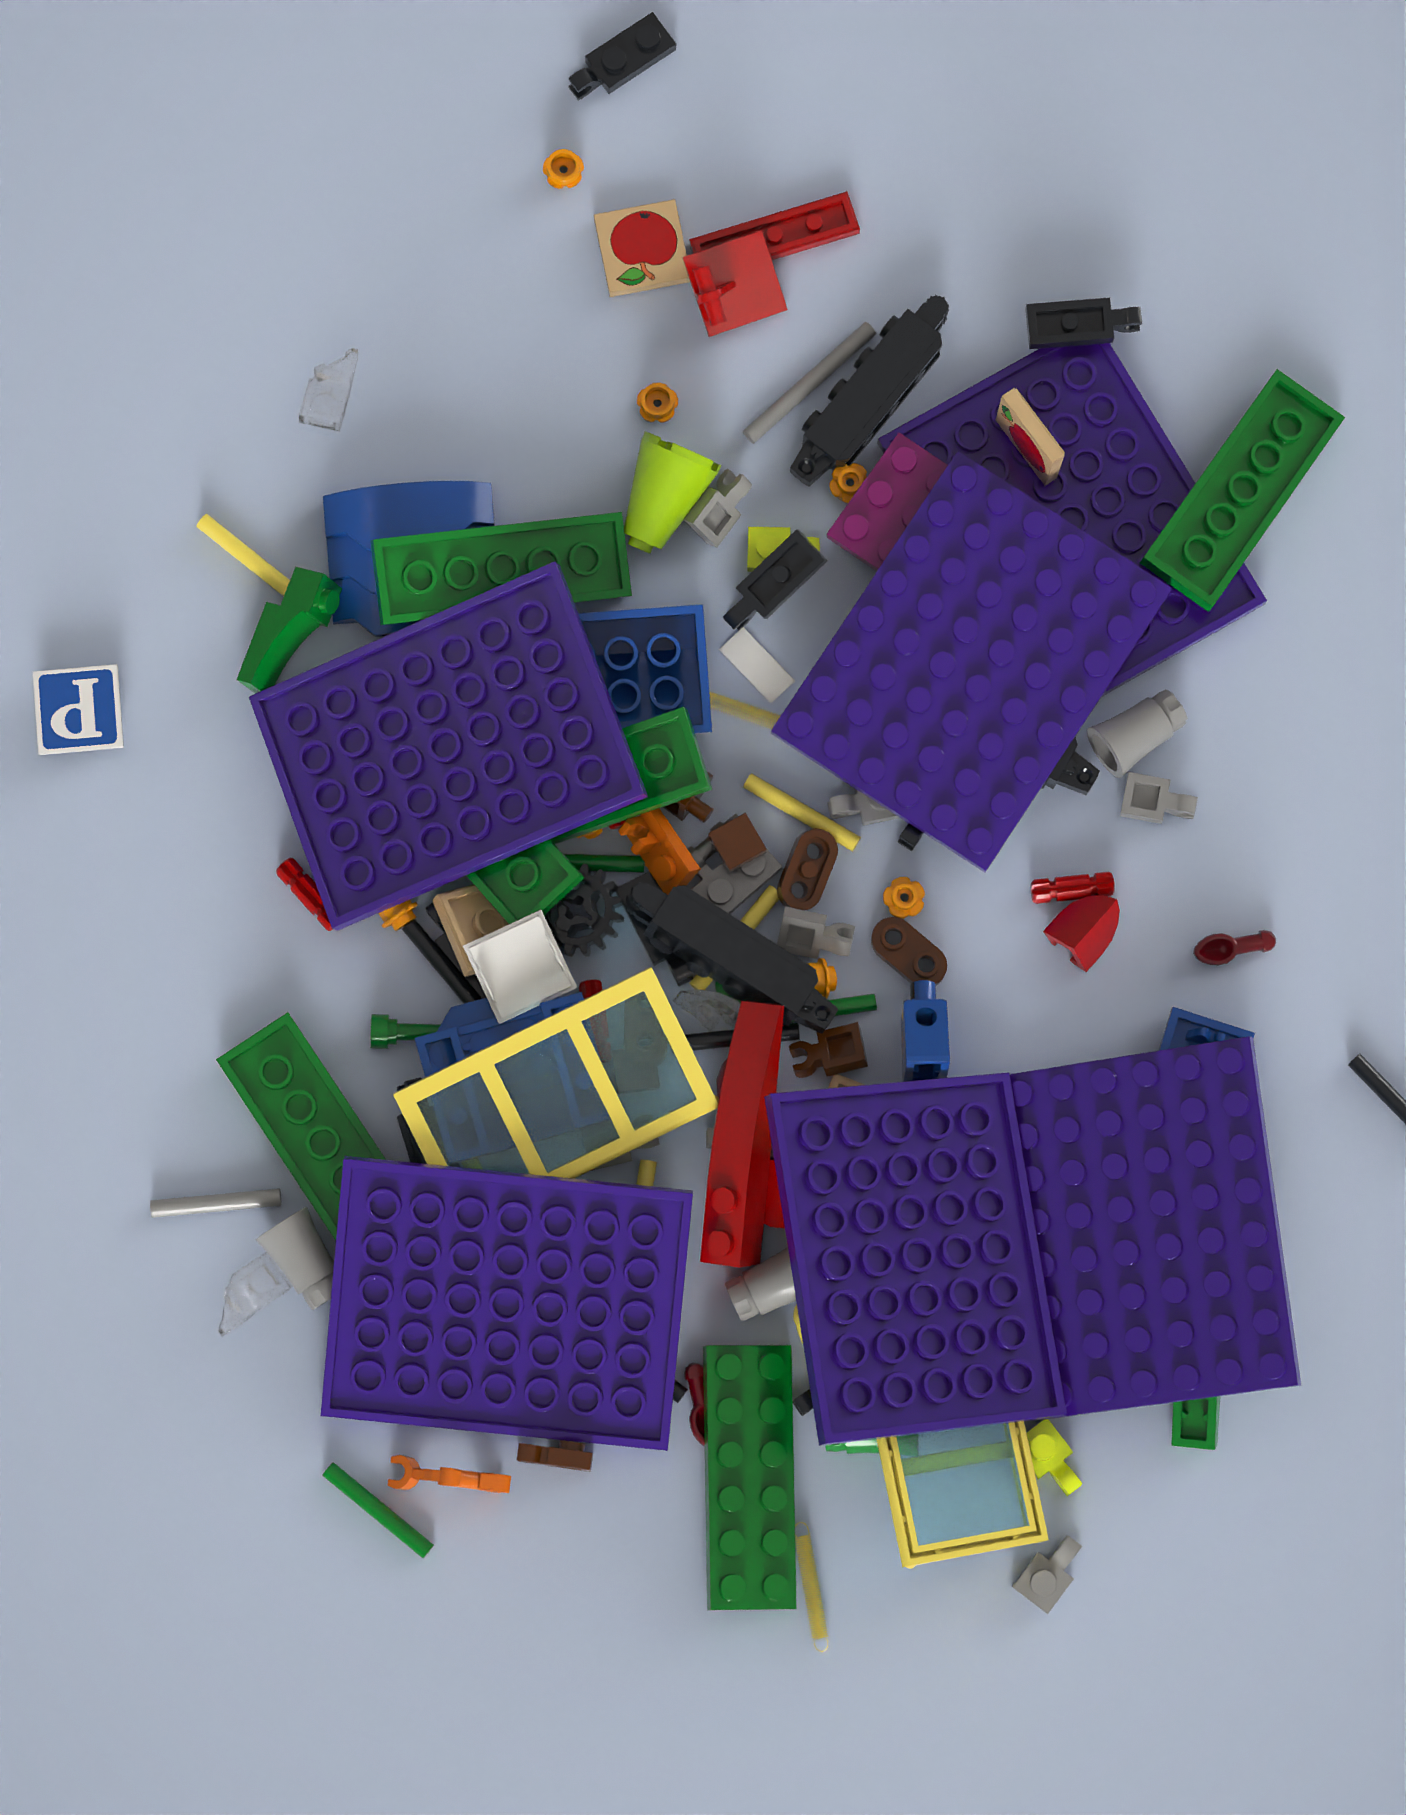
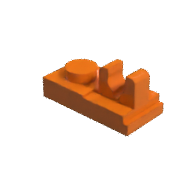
[618,808,701,895]

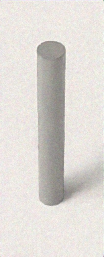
[150,1188,281,1218]

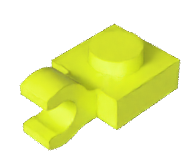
[747,527,820,572]
[1027,1419,1082,1496]

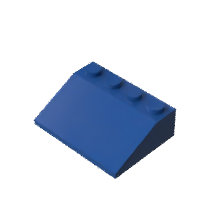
[578,604,712,733]

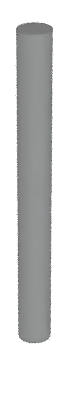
[743,322,876,444]

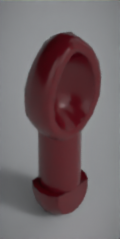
[1193,930,1276,966]
[684,1363,705,1446]

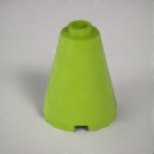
[624,431,722,554]

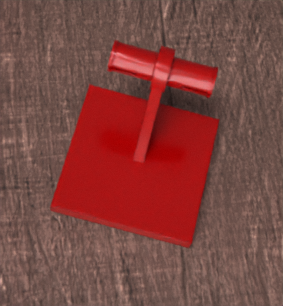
[682,230,788,337]

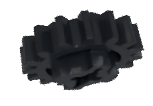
[545,863,624,957]

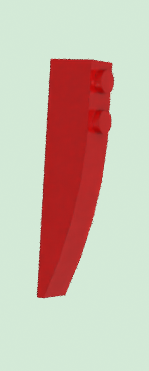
[700,1001,784,1268]

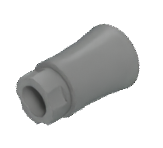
[1087,689,1188,778]
[256,1207,334,1310]
[725,1247,796,1321]

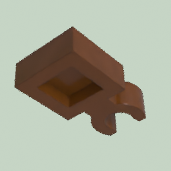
[789,1022,868,1078]
[516,1440,593,1472]

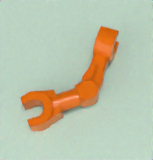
[388,1455,511,1493]

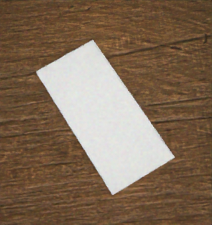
[719,627,795,703]

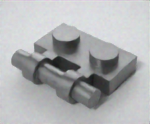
[688,814,783,914]

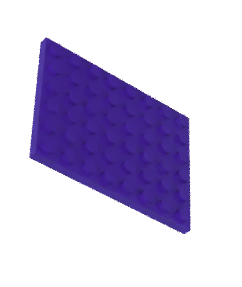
[877,343,1267,696]
[771,451,1172,873]
[249,561,648,931]
[1010,1036,1302,1419]
[764,1072,1067,1446]
[320,1156,693,1451]

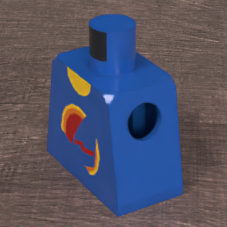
[901,980,950,1082]

